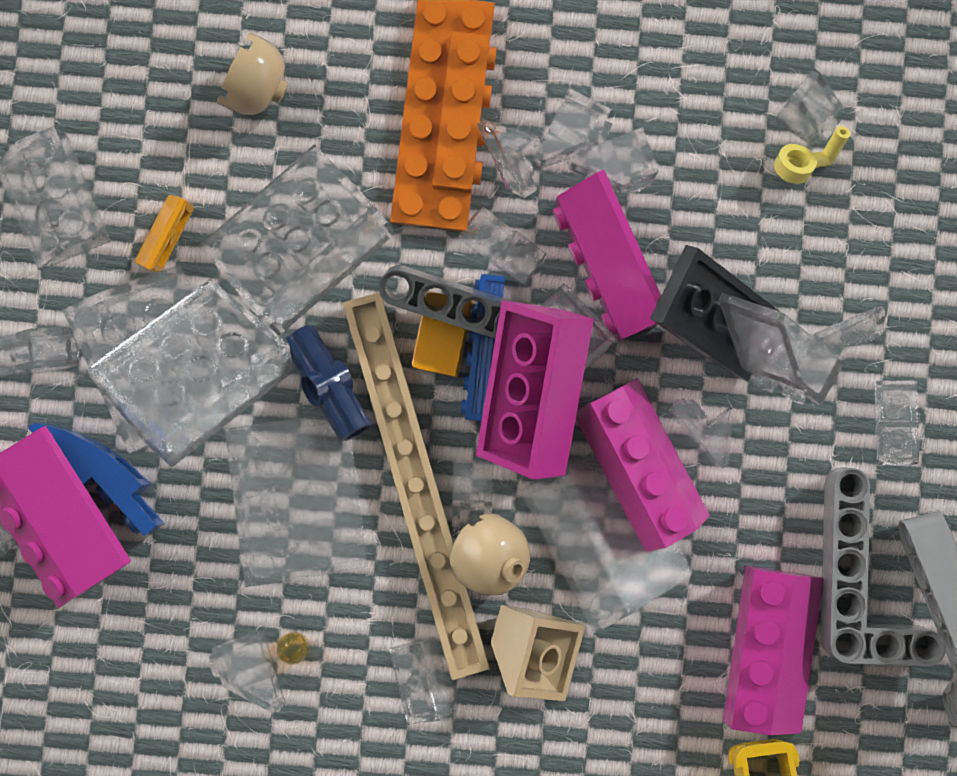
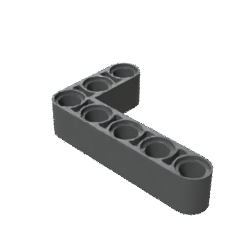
[379,265,514,338]

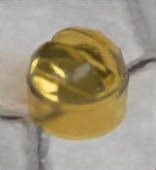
[277,631,310,665]

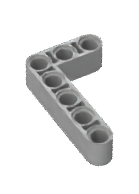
[821,467,946,666]
[898,511,957,726]

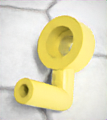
[774,126,851,184]

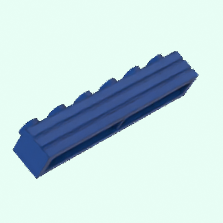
[461,274,505,421]

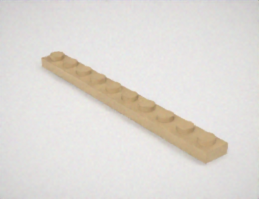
[343,292,490,680]

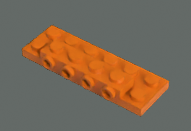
[390,0,497,233]

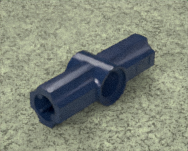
[283,325,372,442]

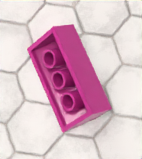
[552,169,661,342]
[476,301,594,479]
[576,378,710,552]
[0,426,132,608]
[723,565,824,735]

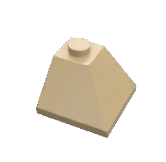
[491,605,586,701]

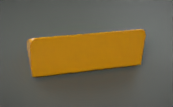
[135,195,194,275]
[412,291,473,377]

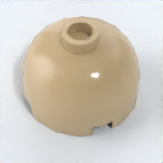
[217,32,289,115]
[450,514,531,596]

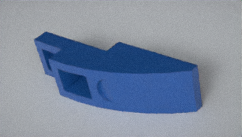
[28,423,165,536]

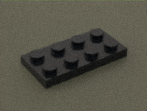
[650,245,782,382]

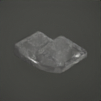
[457,207,547,285]
[874,380,919,465]

